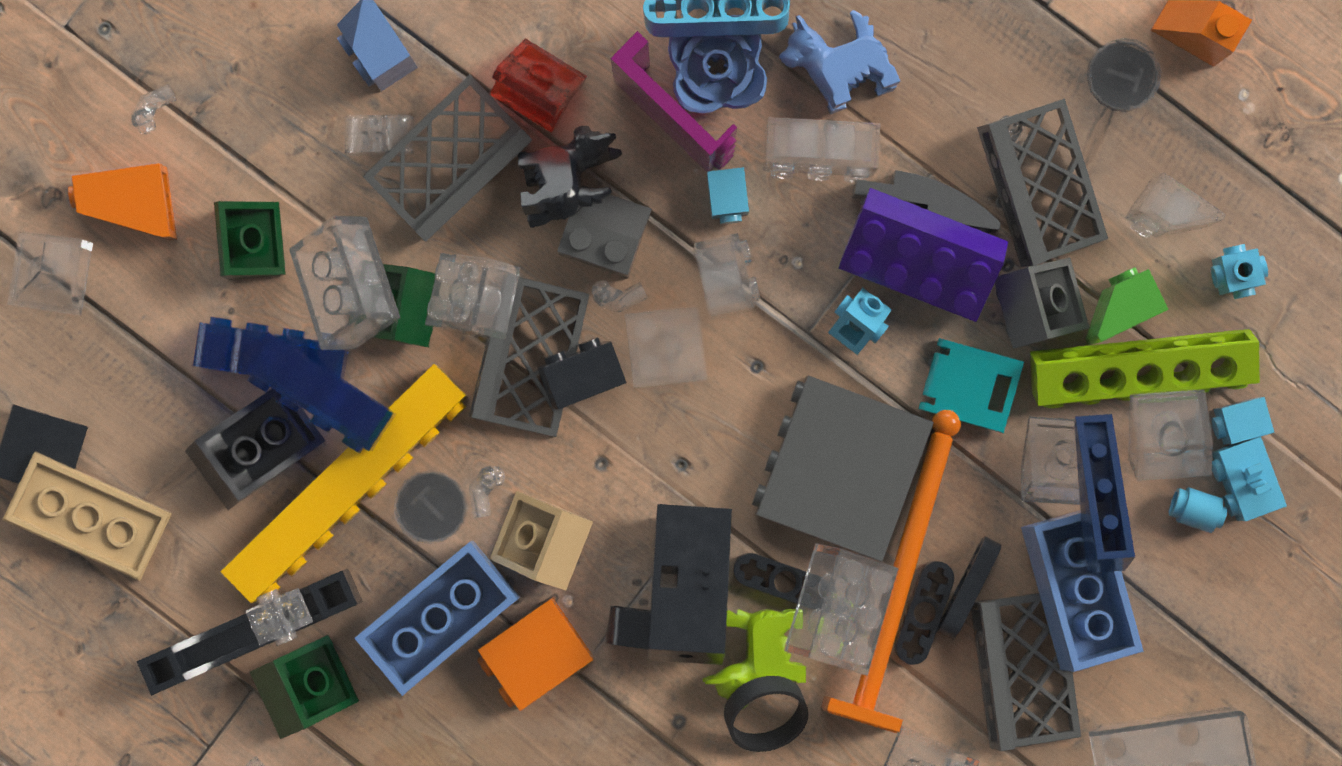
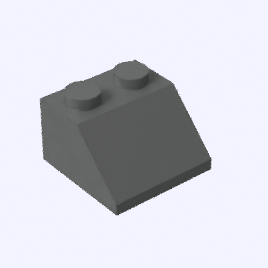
[557,185,652,278]
[995,258,1090,349]

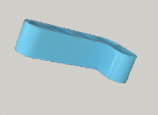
[643,0,790,37]

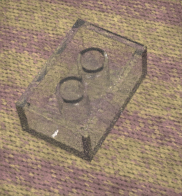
[763,117,881,182]
[289,216,400,350]
[784,543,898,676]

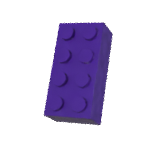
[838,188,1008,322]

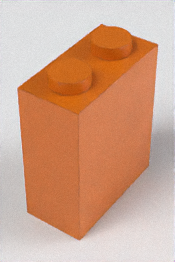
[477,597,594,711]

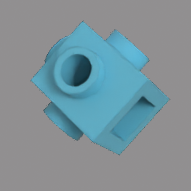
[1211,244,1268,299]
[828,287,892,355]

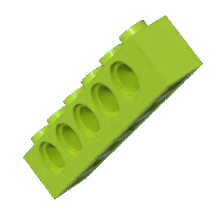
[1030,329,1260,408]

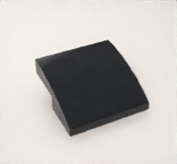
[0,404,88,484]

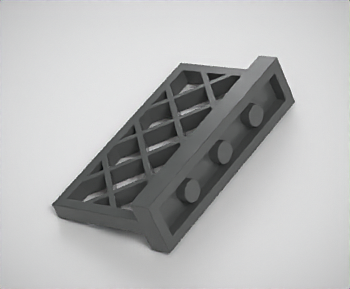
[363,74,532,242]
[977,99,1108,267]
[469,273,590,437]
[971,593,1081,751]

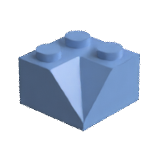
[337,0,418,92]

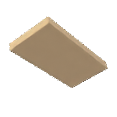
[2,452,172,581]

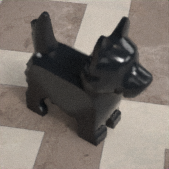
[518,126,622,228]

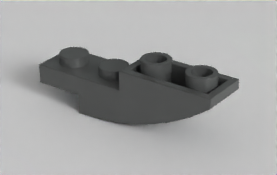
[852,170,1000,234]

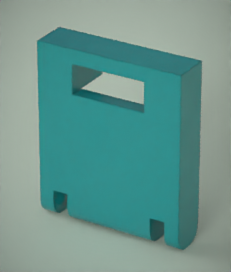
[918,338,1024,434]

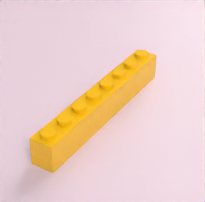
[220,364,468,604]

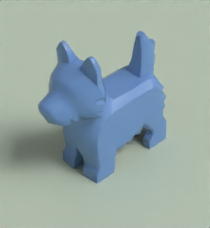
[779,10,900,115]

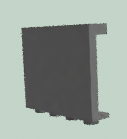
[752,375,934,561]

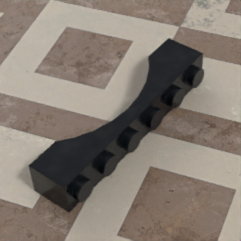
[136,569,363,696]

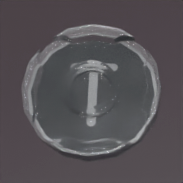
[1086,38,1162,112]
[394,470,468,544]

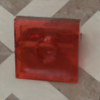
[490,38,587,133]

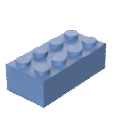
[1021,510,1143,672]
[355,541,520,696]

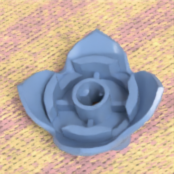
[668,15,767,114]

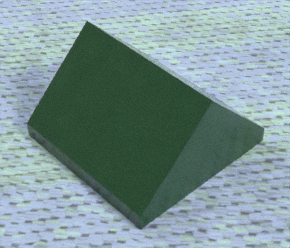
[214,201,286,280]

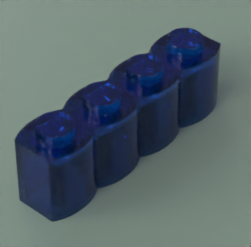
[193,317,349,389]
[243,332,396,453]

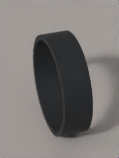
[724,676,809,752]

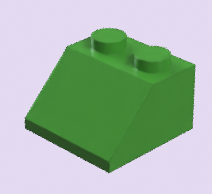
[1085,267,1169,345]

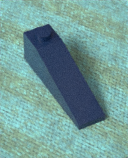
[1074,414,1135,573]

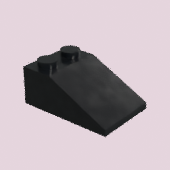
[185,381,326,511]

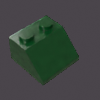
[349,262,442,348]
[250,635,359,739]

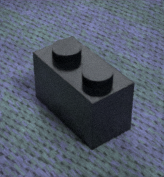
[537,337,627,410]

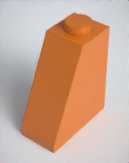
[1151,0,1252,67]
[68,163,177,241]

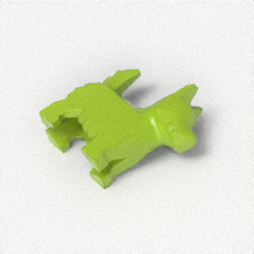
[702,609,806,709]

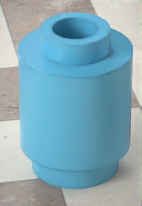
[1169,487,1228,533]

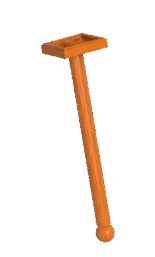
[821,410,961,733]

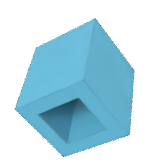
[707,167,749,224]
[1211,397,1274,445]

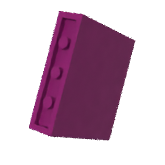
[610,31,737,172]

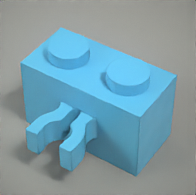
[1210,436,1287,522]

